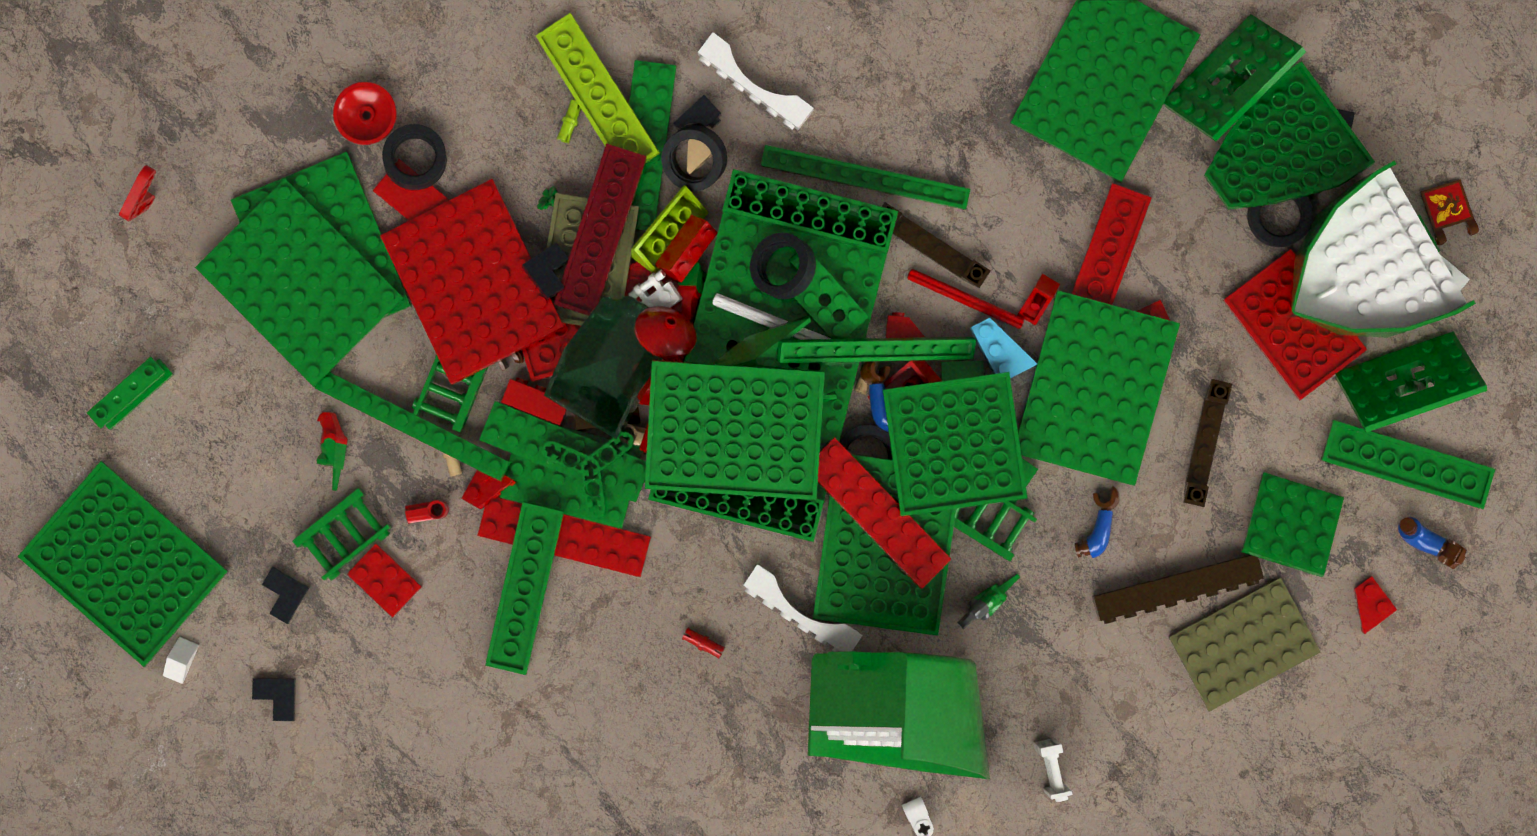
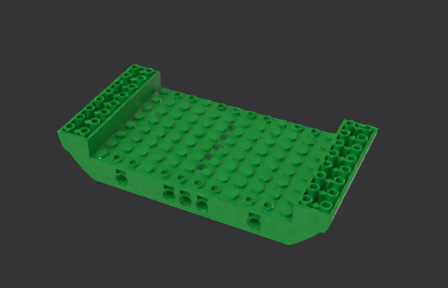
[648,169,898,542]

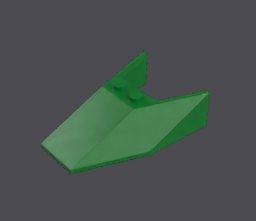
[712,315,837,403]

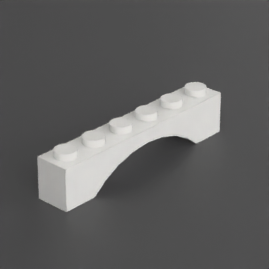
[698,32,814,130]
[743,564,863,652]

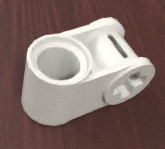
[902,796,934,836]

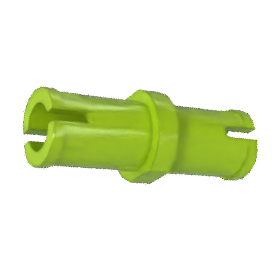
[556,100,581,144]

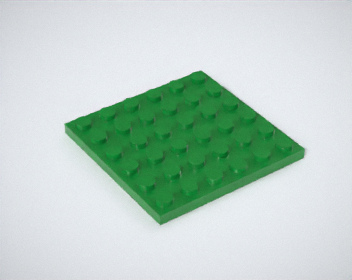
[883,372,1028,516]

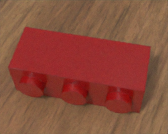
[655,215,718,283]
[501,377,570,426]

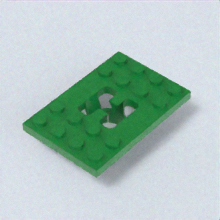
[1164,14,1306,142]
[1335,331,1487,433]

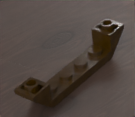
[882,202,991,288]
[1183,379,1232,507]

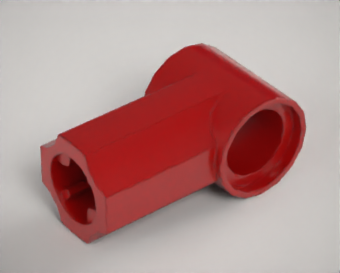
[405,500,449,524]

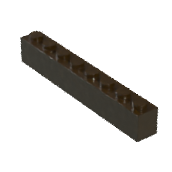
[1092,555,1264,624]

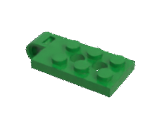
[788,252,869,339]

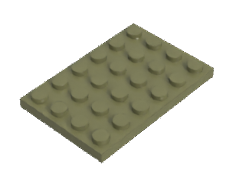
[546,193,639,332]
[1169,577,1320,712]

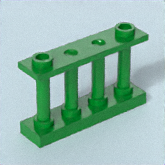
[412,355,489,433]
[87,357,174,430]
[293,488,392,581]
[954,501,1037,562]

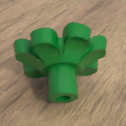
[537,186,558,210]

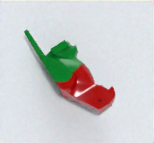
[677,261,707,323]
[316,412,348,491]

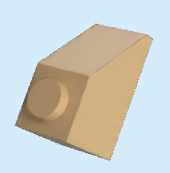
[687,139,712,176]

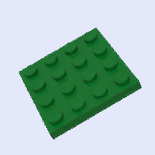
[1241,472,1344,577]

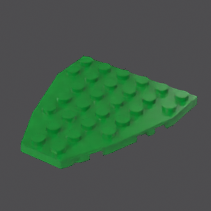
[1204,61,1375,210]

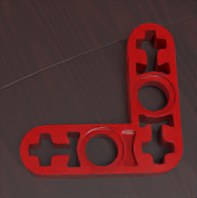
[119,165,156,222]

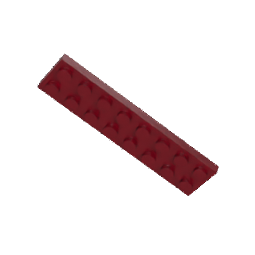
[554,143,647,318]

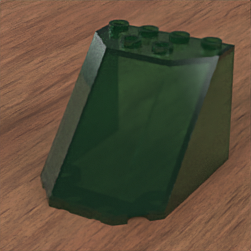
[544,296,665,439]

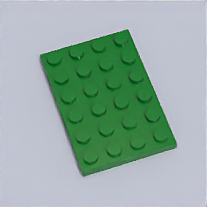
[500,425,642,529]

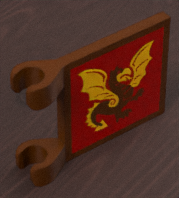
[1420,179,1479,246]

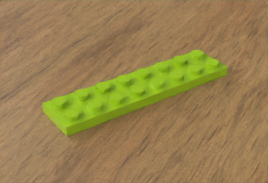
[536,13,660,162]

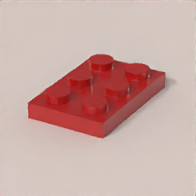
[347,543,422,618]

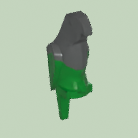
[957,574,1020,630]

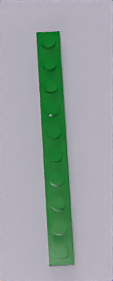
[761,145,970,210]
[777,337,976,363]
[315,372,511,481]

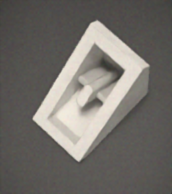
[163,637,199,684]

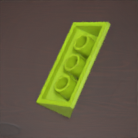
[631,185,708,274]

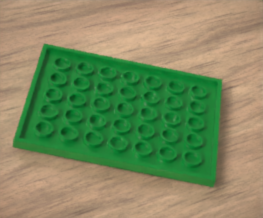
[1010,0,1201,183]
[231,152,412,318]
[195,179,404,387]
[1018,290,1180,486]
[645,360,825,500]
[813,454,956,636]
[17,461,229,667]

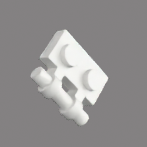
[628,270,683,312]

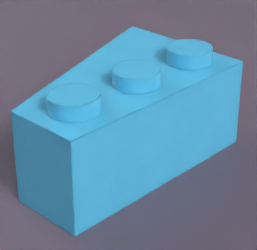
[970,318,1037,378]

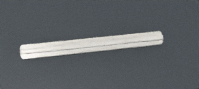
[712,294,831,340]

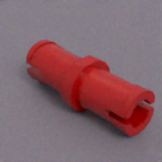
[682,627,725,659]

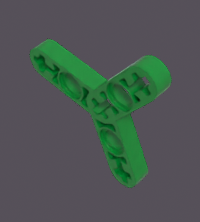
[542,432,634,519]

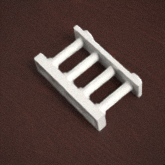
[1033,738,1073,802]

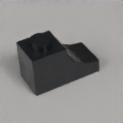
[673,95,722,130]

